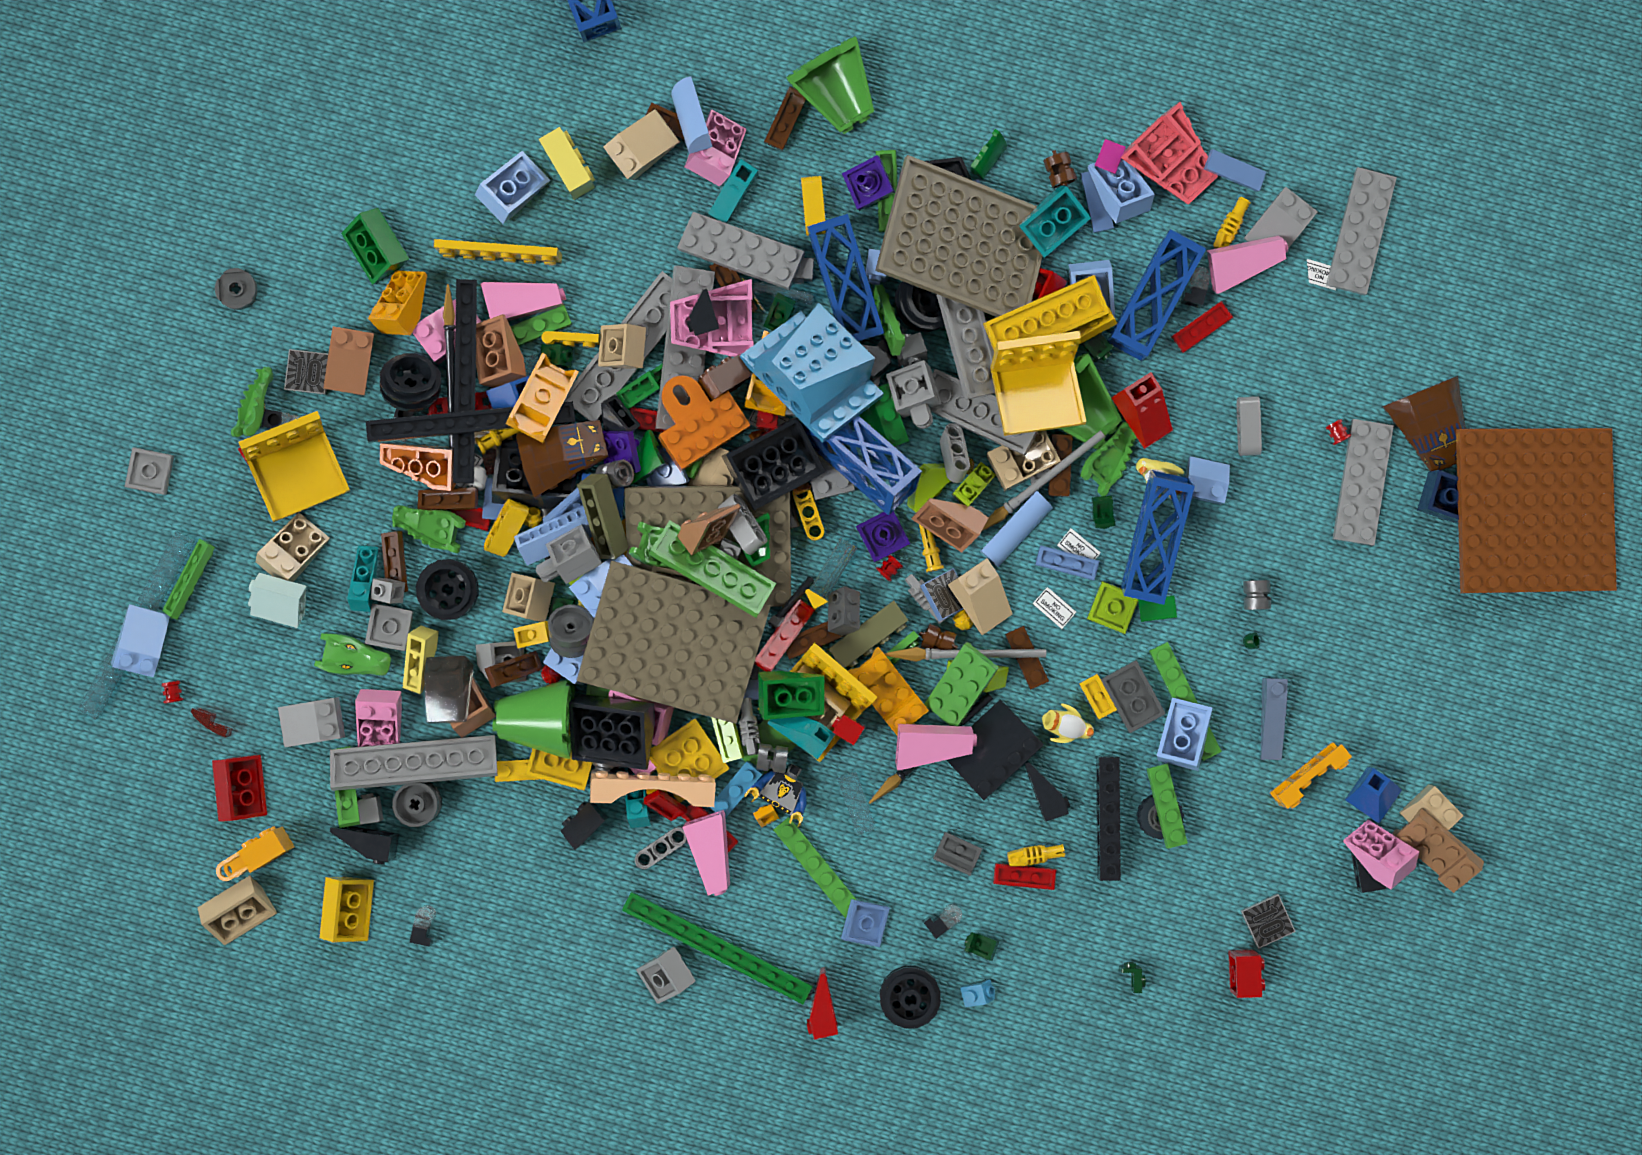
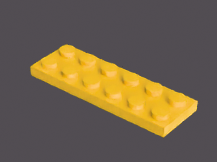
[434,239,562,266]
[983,275,1110,352]

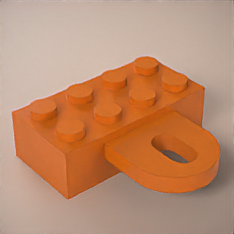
[658,376,751,472]

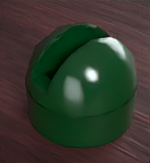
[1243,632,1260,649]

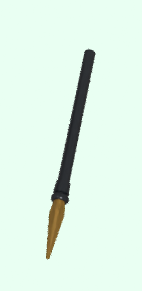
[443,284,456,448]
[869,693,993,804]

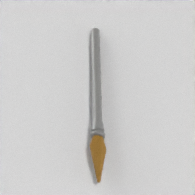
[981,430,1106,532]
[885,647,1046,662]

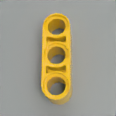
[801,176,826,236]
[793,490,824,541]
[484,499,529,557]

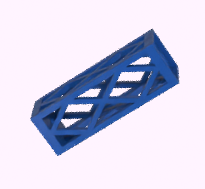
[568,0,622,42]
[807,214,884,341]
[1107,229,1206,362]
[802,416,922,515]
[1121,470,1195,605]

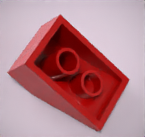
[807,967,838,1040]

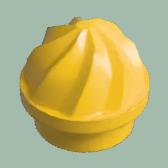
[524,507,542,528]
[953,609,973,630]

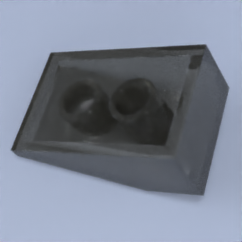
[424,655,474,724]

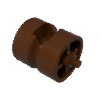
[1043,150,1077,188]
[919,623,958,650]

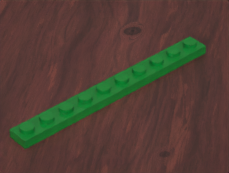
[622,891,813,1005]

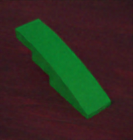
[616,363,663,410]

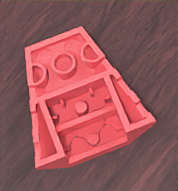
[1120,102,1218,204]

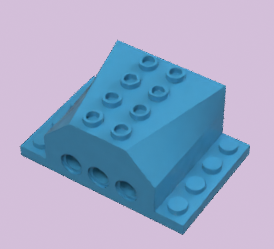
[740,303,884,443]

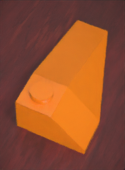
[380,443,456,491]

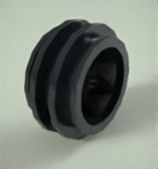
[895,281,945,333]
[380,353,441,412]
[416,559,479,620]
[880,965,941,1029]

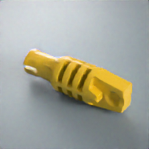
[1213,197,1251,248]
[1007,844,1065,866]

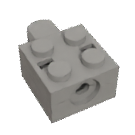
[886,360,941,429]
[536,524,602,584]

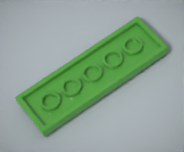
[649,520,776,618]

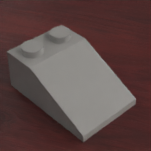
[1244,187,1318,248]
[810,442,855,501]
[278,697,345,747]

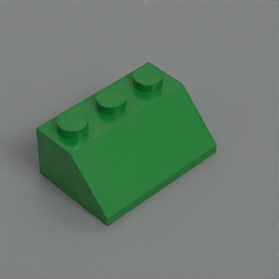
[341,208,409,285]
[859,383,909,447]

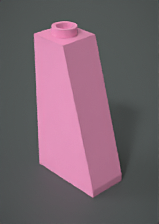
[1207,236,1288,294]
[481,282,566,321]
[895,724,977,770]
[683,809,730,896]

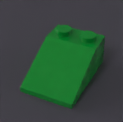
[758,671,824,720]

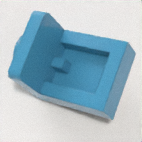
[960,979,995,1007]

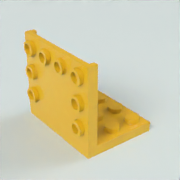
[990,331,1086,436]
[238,411,350,522]
[758,643,877,762]

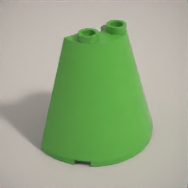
[786,36,874,134]
[1059,353,1122,449]
[492,679,576,759]

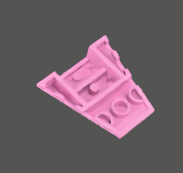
[670,279,754,357]

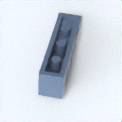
[1260,678,1288,760]

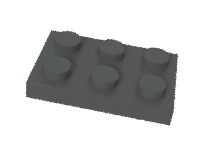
[1101,660,1166,733]

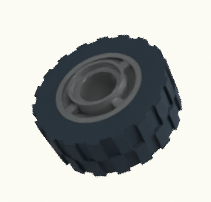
[1136,795,1184,840]

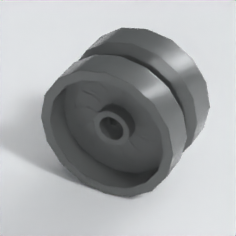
[548,605,593,658]
[393,782,442,827]

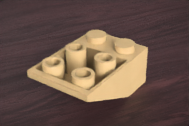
[987,430,1061,492]
[256,512,330,582]

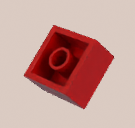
[1228,950,1265,998]

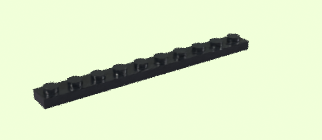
[453,279,477,484]
[365,401,575,443]

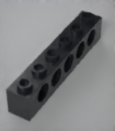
[1096,756,1121,881]

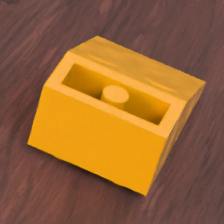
[368,271,427,336]

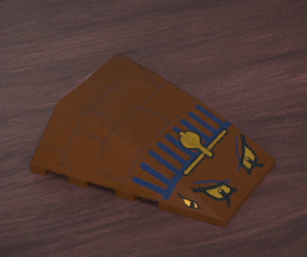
[1382,376,1466,471]
[516,420,609,499]

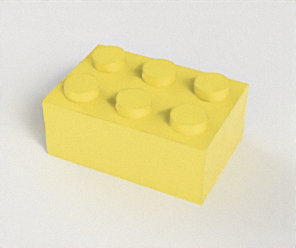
[539,127,595,200]

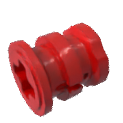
[1325,419,1352,445]
[876,555,903,582]
[162,681,184,704]

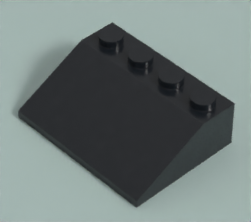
[721,417,825,510]
[491,439,577,509]
[569,694,655,770]
[947,699,1044,800]

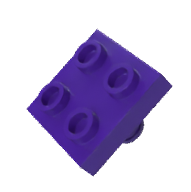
[842,155,895,211]
[603,431,641,473]
[856,511,910,562]

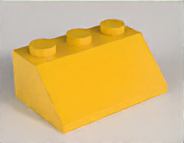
[319,877,374,942]

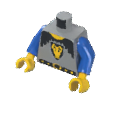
[744,763,807,827]

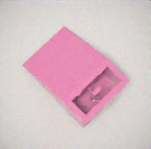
[685,109,746,187]
[355,689,402,747]
[1343,819,1419,889]

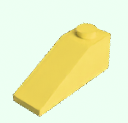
[403,625,439,694]

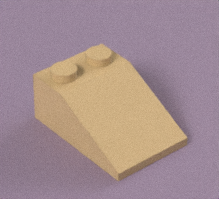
[603,109,680,180]
[948,559,1012,635]

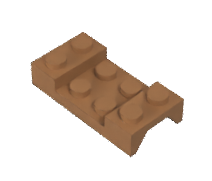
[1393,808,1484,893]

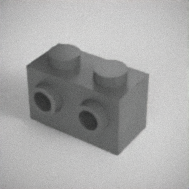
[895,332,928,368]
[828,586,860,636]

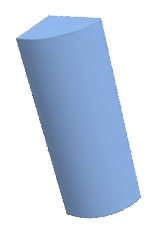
[671,76,712,154]
[980,491,1053,568]
[514,507,592,565]

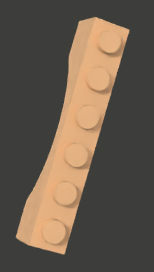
[590,771,716,807]

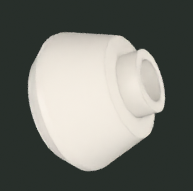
[465,465,487,491]

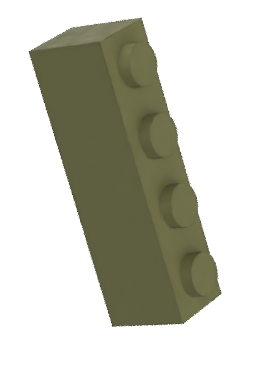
[577,474,628,559]
[828,601,908,670]

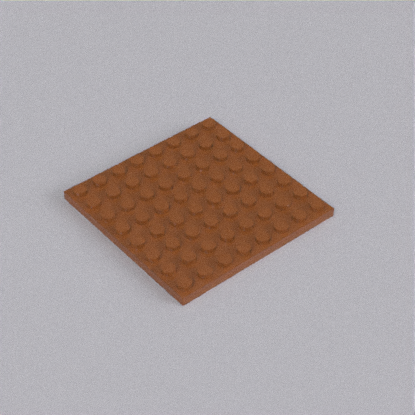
[1456,428,1617,593]

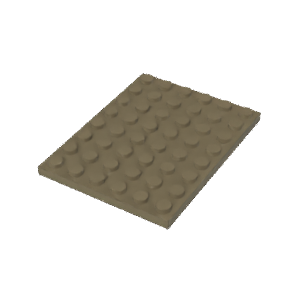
[875,155,1042,317]
[625,485,791,607]
[576,560,771,724]

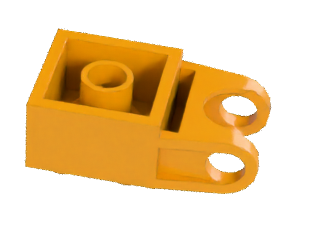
[216,826,295,881]

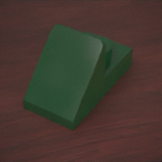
[763,293,796,331]

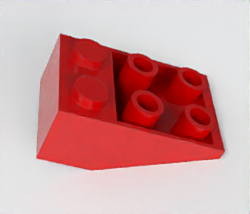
[1111,372,1173,449]

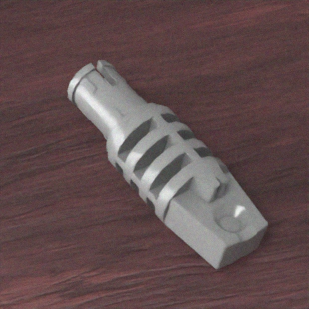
[905,574,946,624]
[739,698,761,756]

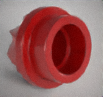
[541,665,562,684]

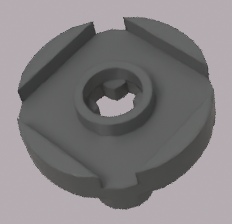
[215,268,257,310]

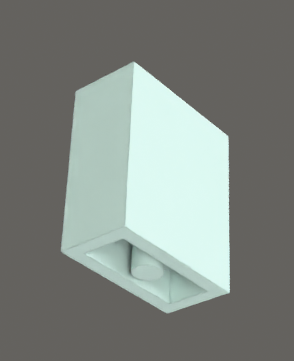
[248,573,306,628]

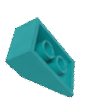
[1019,185,1091,258]

